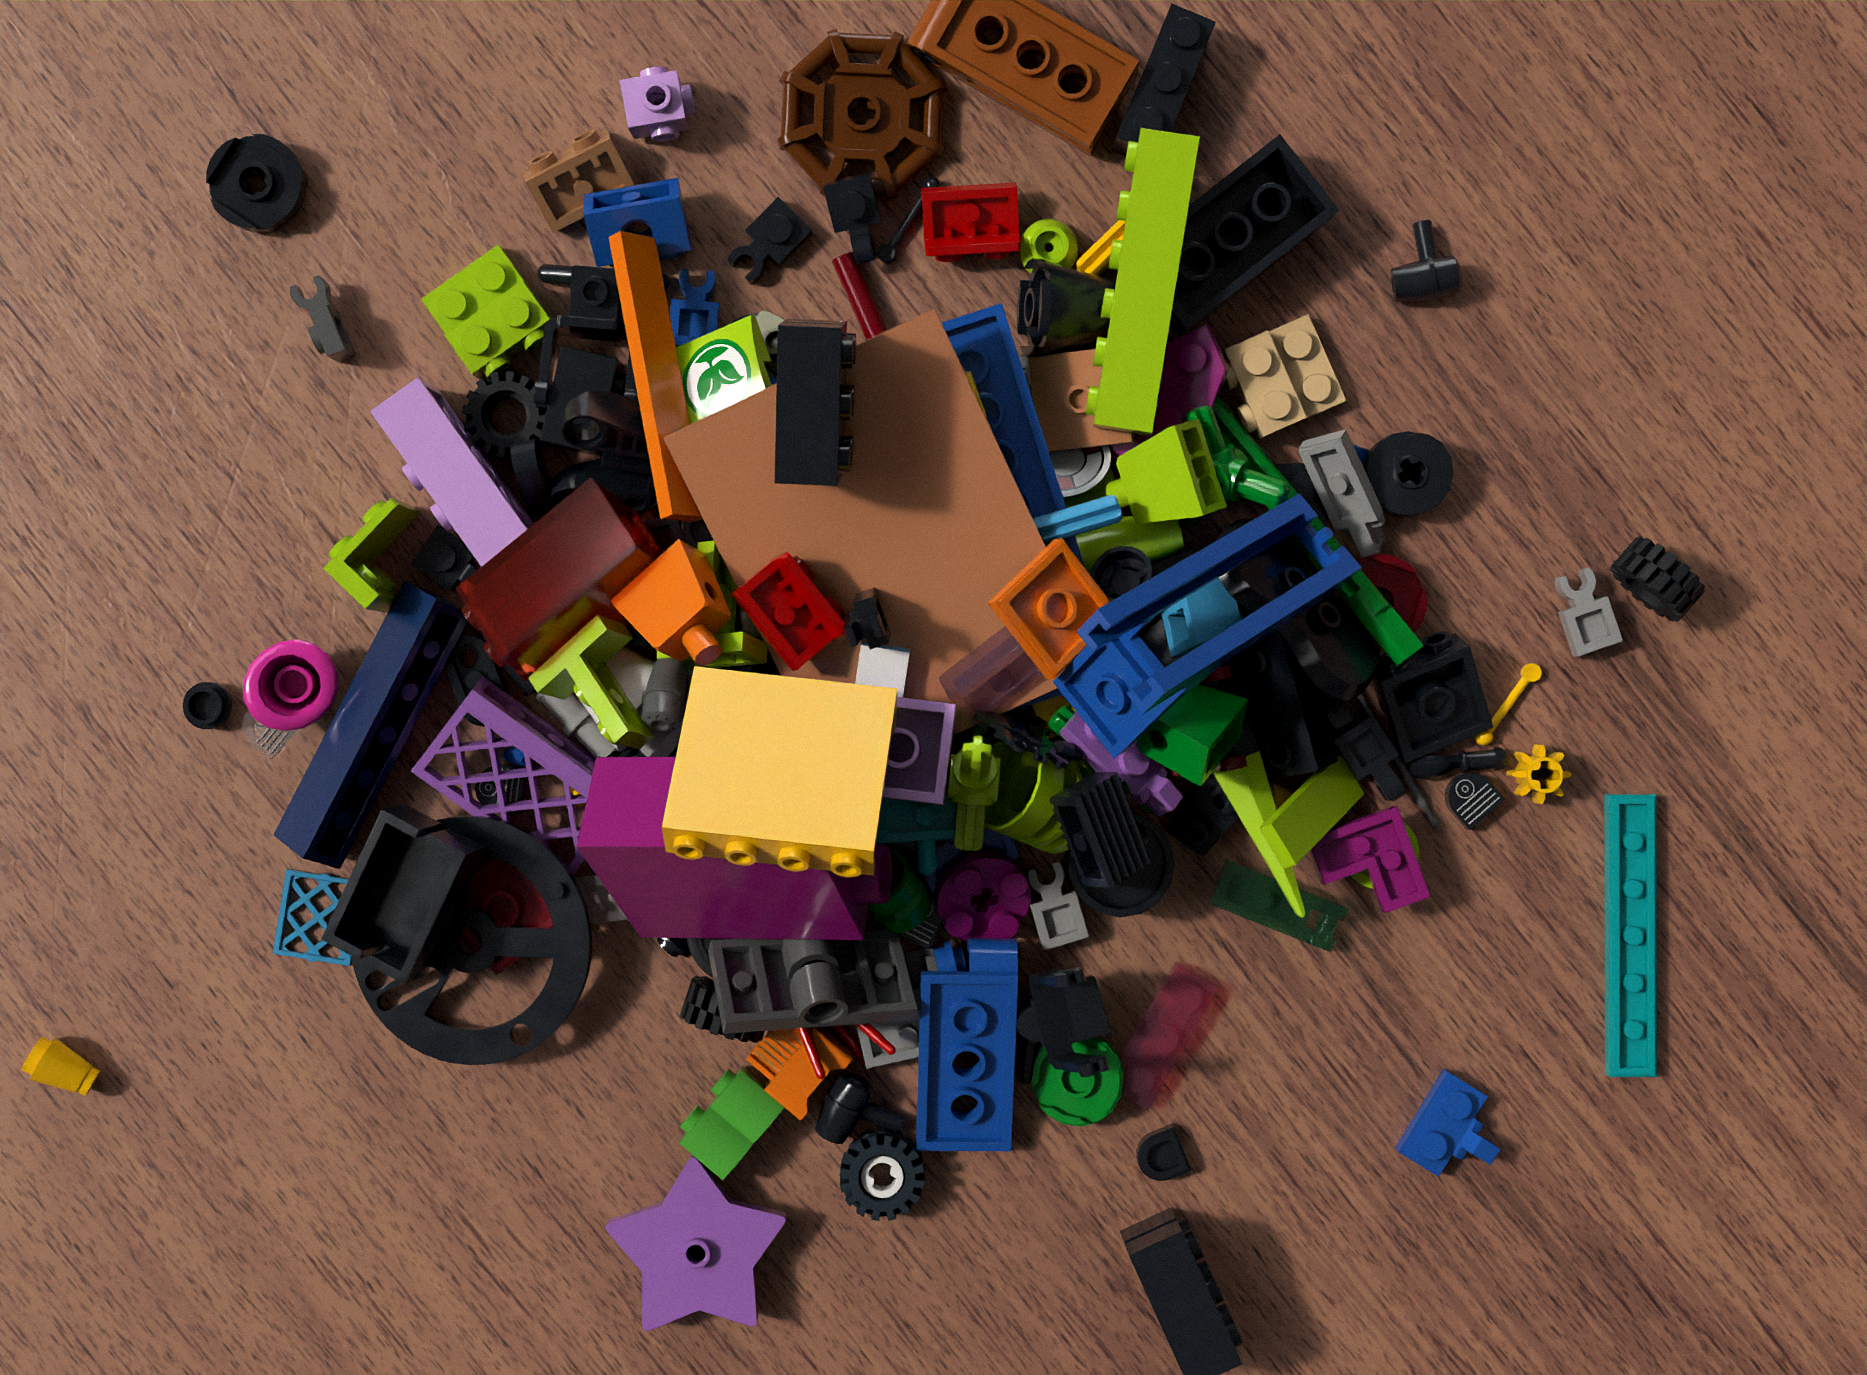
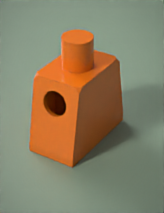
[611,539,731,666]

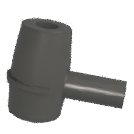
[641,658,688,732]

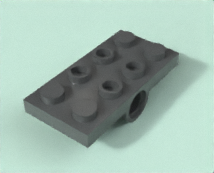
[708,930,917,1034]

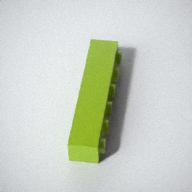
[1085,128,1200,436]

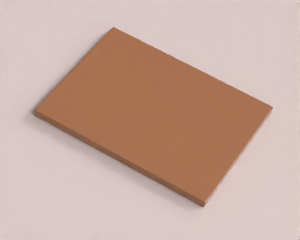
[663,308,1065,735]

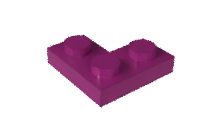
[1309,806,1430,913]

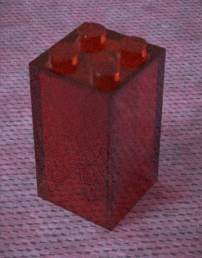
[456,477,664,681]

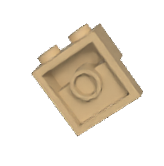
[1222,314,1347,441]

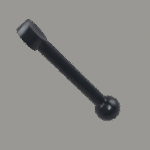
[878,177,941,264]

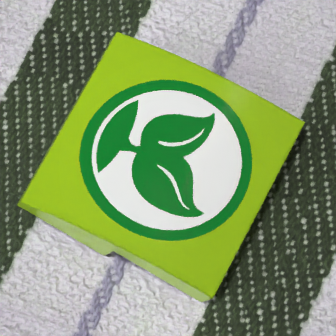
[676,315,772,424]

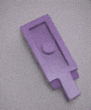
[1059,712,1183,816]

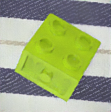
[323,498,420,613]

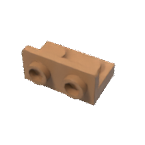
[523,129,635,233]

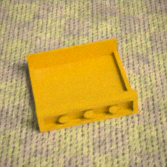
[662,666,897,877]

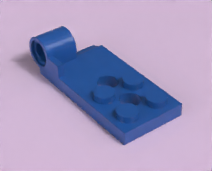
[916,938,1018,1151]

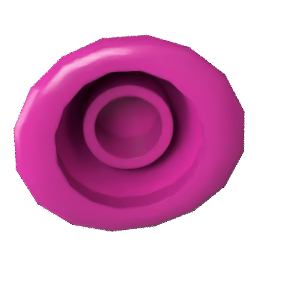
[243,639,338,731]

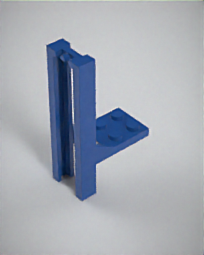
[1053,493,1362,759]

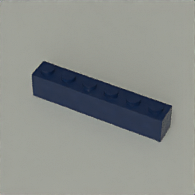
[274,580,471,869]

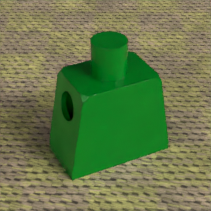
[1136,684,1248,786]

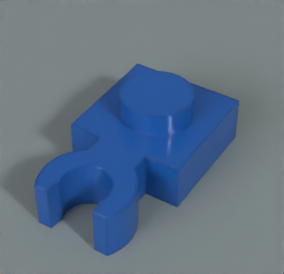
[670,268,720,347]

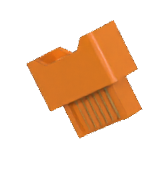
[746,1027,853,1121]

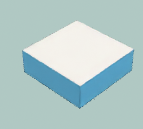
[855,642,910,698]

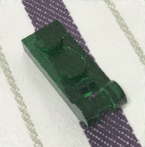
[1208,859,1349,952]

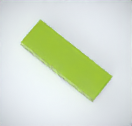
[1259,754,1365,869]

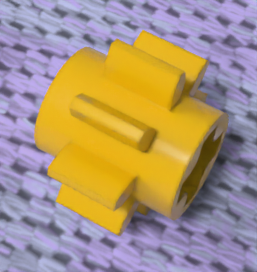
[1506,744,1571,804]

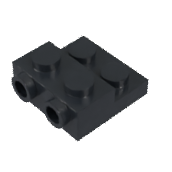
[1372,631,1494,763]

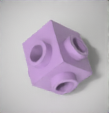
[620,67,696,141]

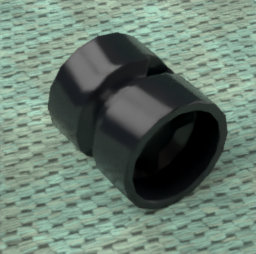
[1091,546,1161,629]

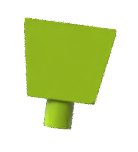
[1106,419,1227,524]

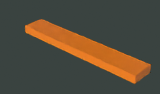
[609,231,703,521]

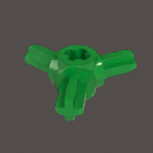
[1177,405,1289,527]

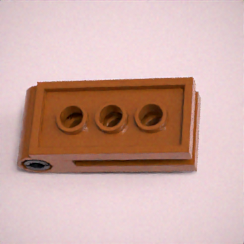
[906,0,1139,156]

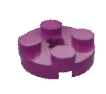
[934,849,1031,941]

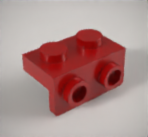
[921,182,1021,262]
[731,552,845,671]

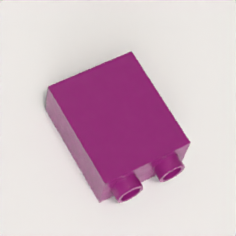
[577,757,892,940]

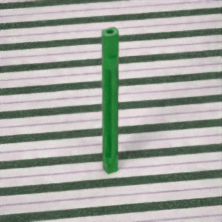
[1213,396,1424,667]

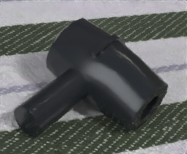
[1390,220,1462,302]
[815,1072,903,1144]

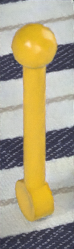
[1475,663,1542,746]

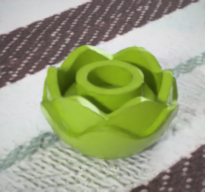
[1020,219,1078,273]

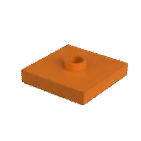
[987,538,1111,679]

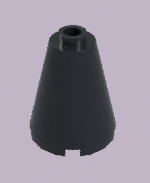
[1017,258,1116,356]

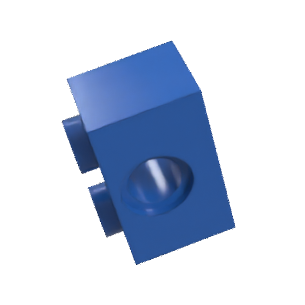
[583,178,691,268]

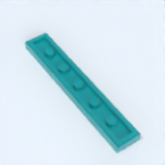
[1604,794,1657,1077]

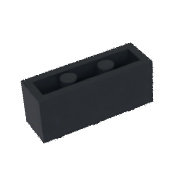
[1111,3,1216,157]

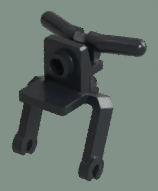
[534,264,669,409]
[1016,967,1109,1084]

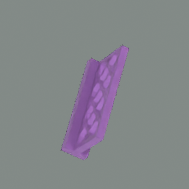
[411,676,596,875]

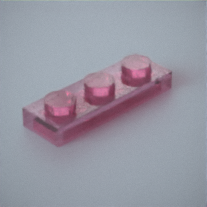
[1121,962,1219,1110]

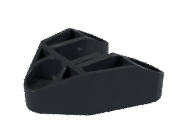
[550,391,658,519]

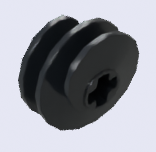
[1363,431,1454,517]

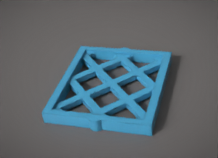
[272,869,352,966]

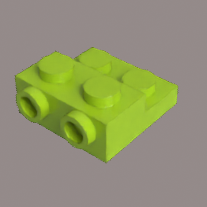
[421,245,551,379]

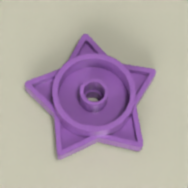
[605,1155,787,1331]

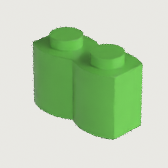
[679,1065,784,1180]

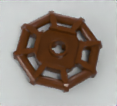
[777,29,948,201]

